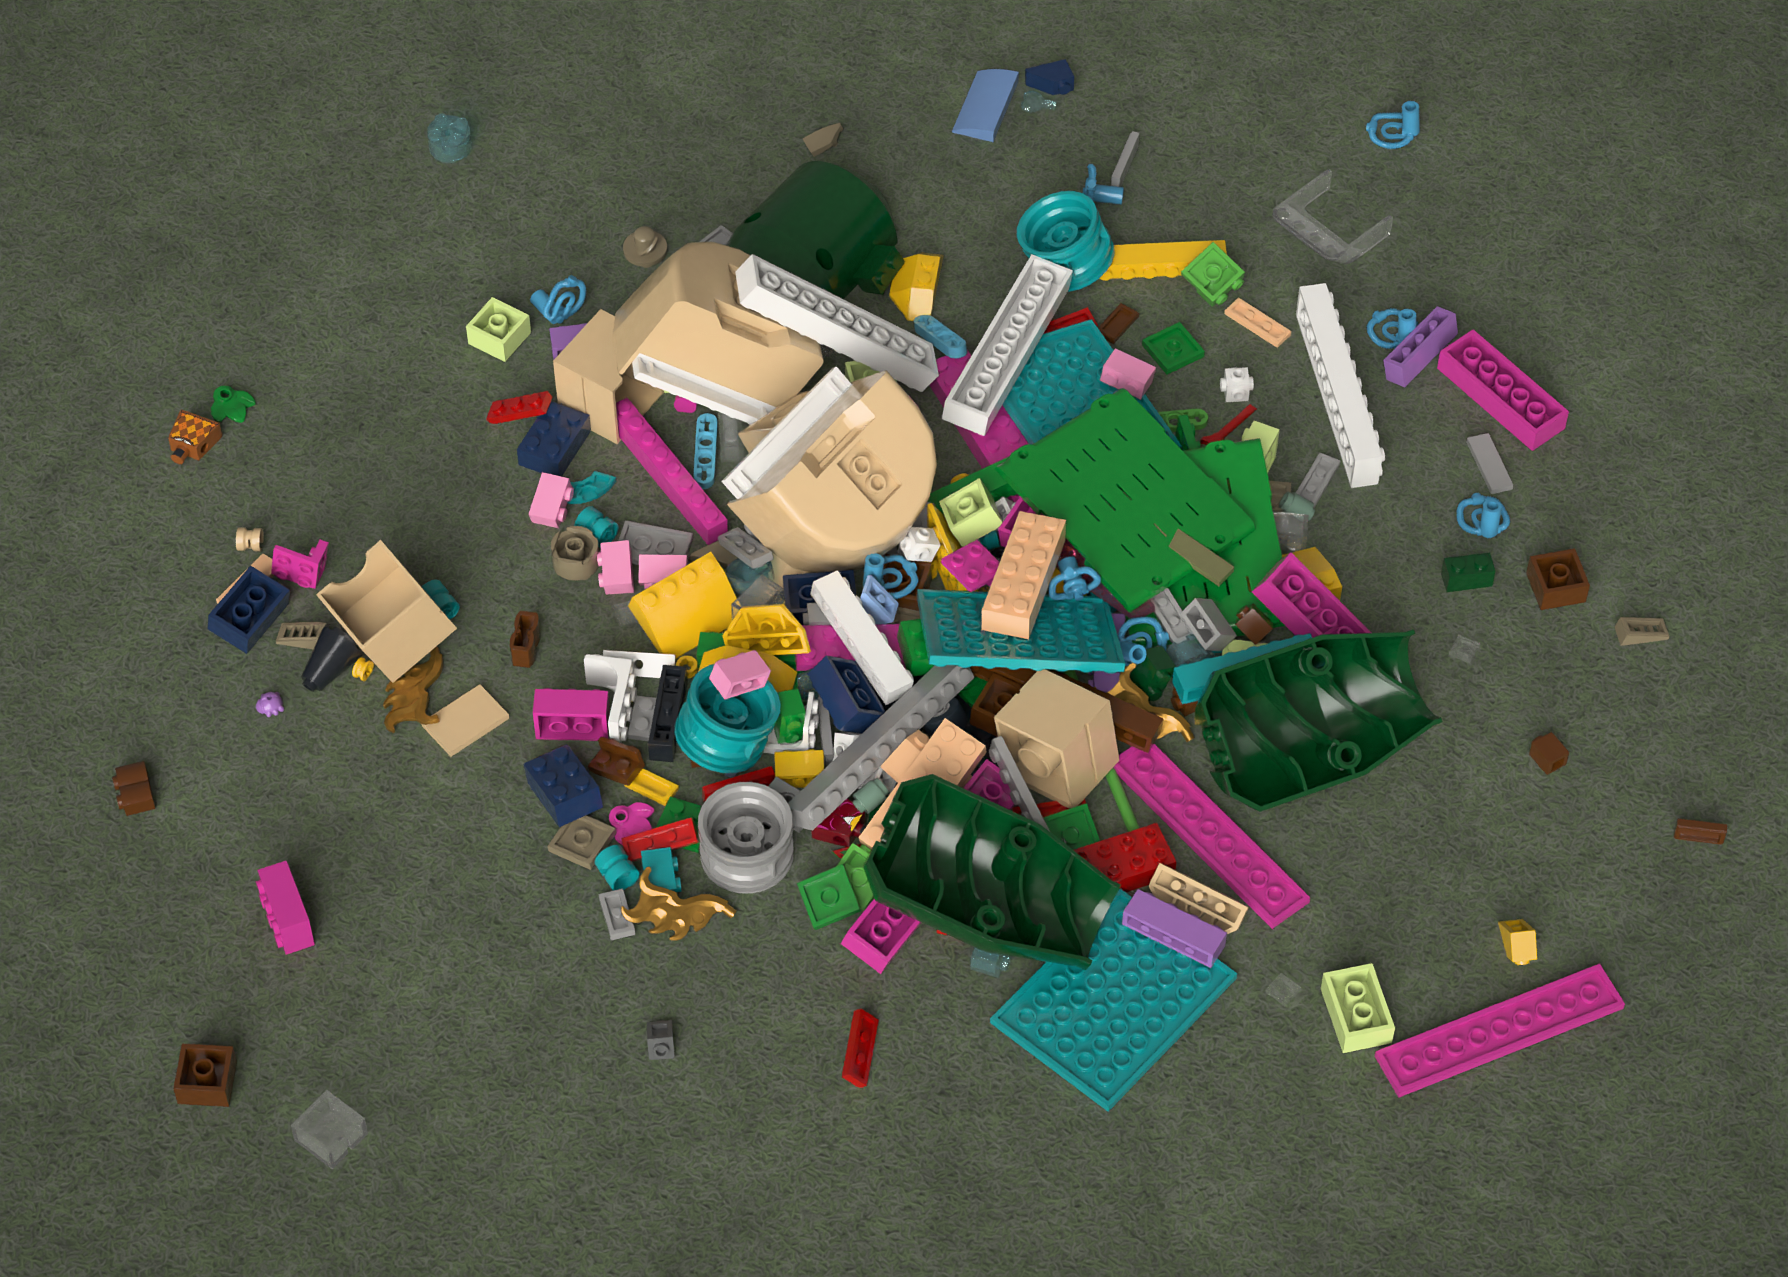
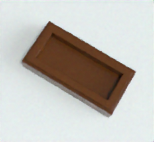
[1098,303,1139,344]
[1674,818,1727,845]

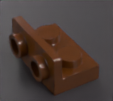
[588,736,645,786]

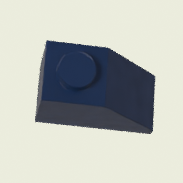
[1025,59,1074,95]

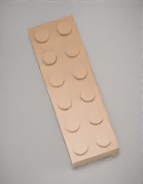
[982,511,1066,639]
[859,718,986,849]

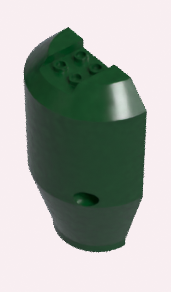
[726,161,898,299]
[1195,629,1443,812]
[863,774,1121,970]

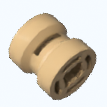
[236,527,264,552]

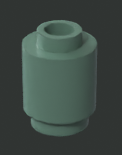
[1279,491,1315,523]
[852,778,890,814]

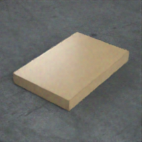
[422,684,509,757]

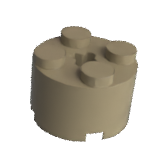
[551,526,599,581]

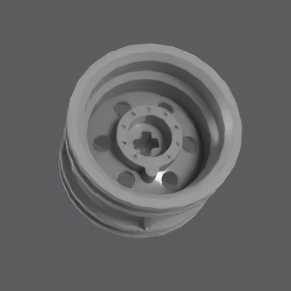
[698,782,794,893]

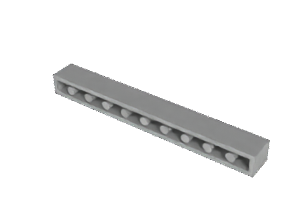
[788,665,975,831]

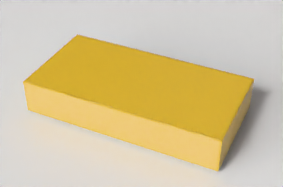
[624,768,679,806]

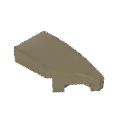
[803,123,843,157]
[689,541,737,570]

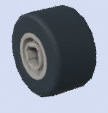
[923,697,968,738]

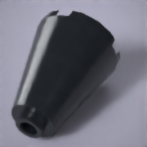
[301,624,364,692]

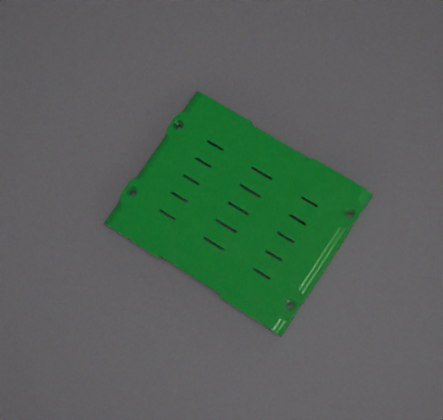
[995,388,1255,613]
[1117,438,1285,648]

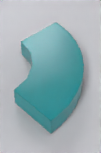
[567,471,616,504]

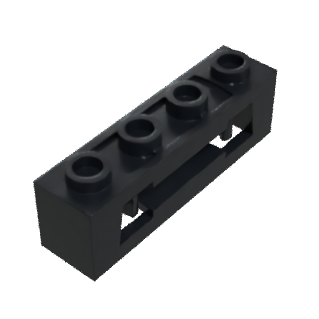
[648,665,688,762]

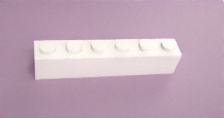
[810,570,914,705]

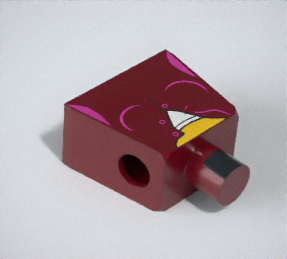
[812,799,866,847]

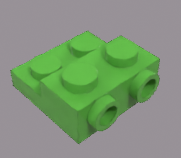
[1181,242,1245,307]
[836,843,874,911]

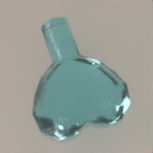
[1021,91,1057,113]

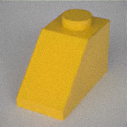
[1498,919,1537,965]

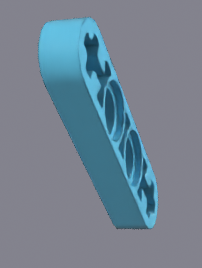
[914,315,967,358]
[693,413,718,489]

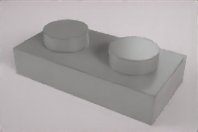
[627,695,656,741]
[598,889,635,940]

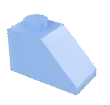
[860,575,899,624]

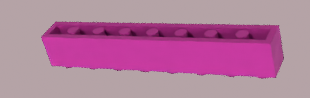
[616,397,728,545]

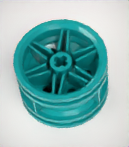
[1017,191,1115,292]
[674,664,781,773]

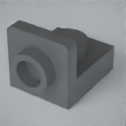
[647,1020,675,1060]

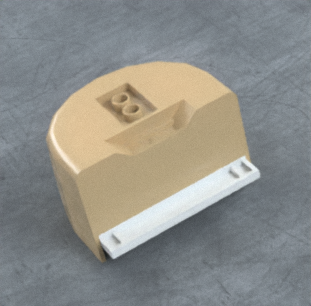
[613,241,823,425]
[721,367,937,573]

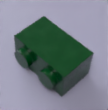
[853,245,905,294]
[1441,552,1496,593]
[1129,646,1176,701]

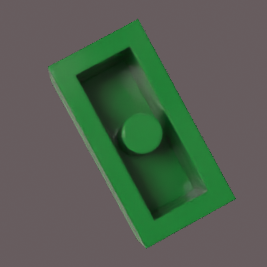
[897,619,934,677]
[774,689,806,744]

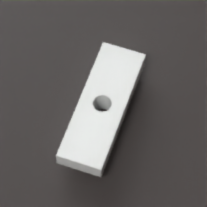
[603,650,676,678]

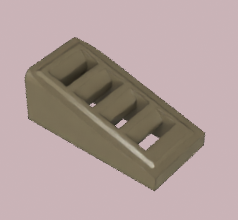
[1615,617,1670,646]
[276,622,327,649]

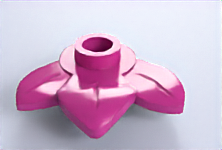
[609,802,654,845]

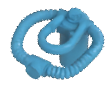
[1366,101,1420,149]
[1083,164,1124,204]
[530,275,586,324]
[1366,308,1419,349]
[1456,493,1510,539]
[862,553,918,599]
[1049,557,1101,601]
[1118,616,1169,666]

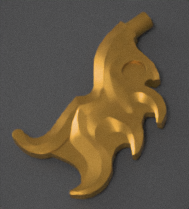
[383,646,443,733]
[1094,663,1195,742]
[621,867,737,941]

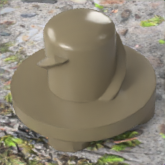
[623,226,667,268]

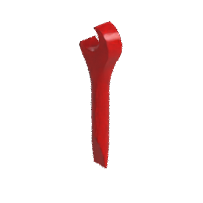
[1200,404,1257,445]

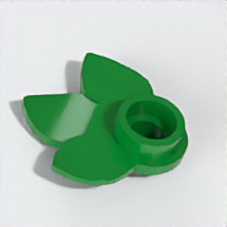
[211,386,256,423]

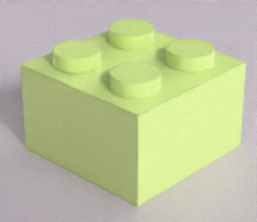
[466,297,531,362]
[939,478,1003,547]

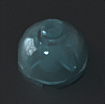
[726,558,774,599]

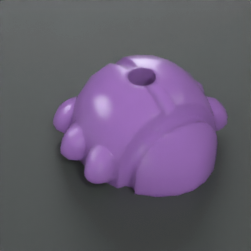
[256,692,284,717]

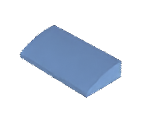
[952,69,1019,142]

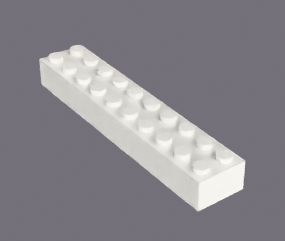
[735,254,939,392]
[942,254,1073,436]
[1296,283,1385,488]

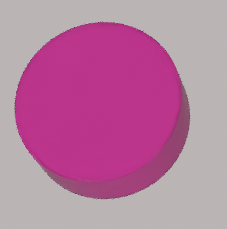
[674,395,697,413]

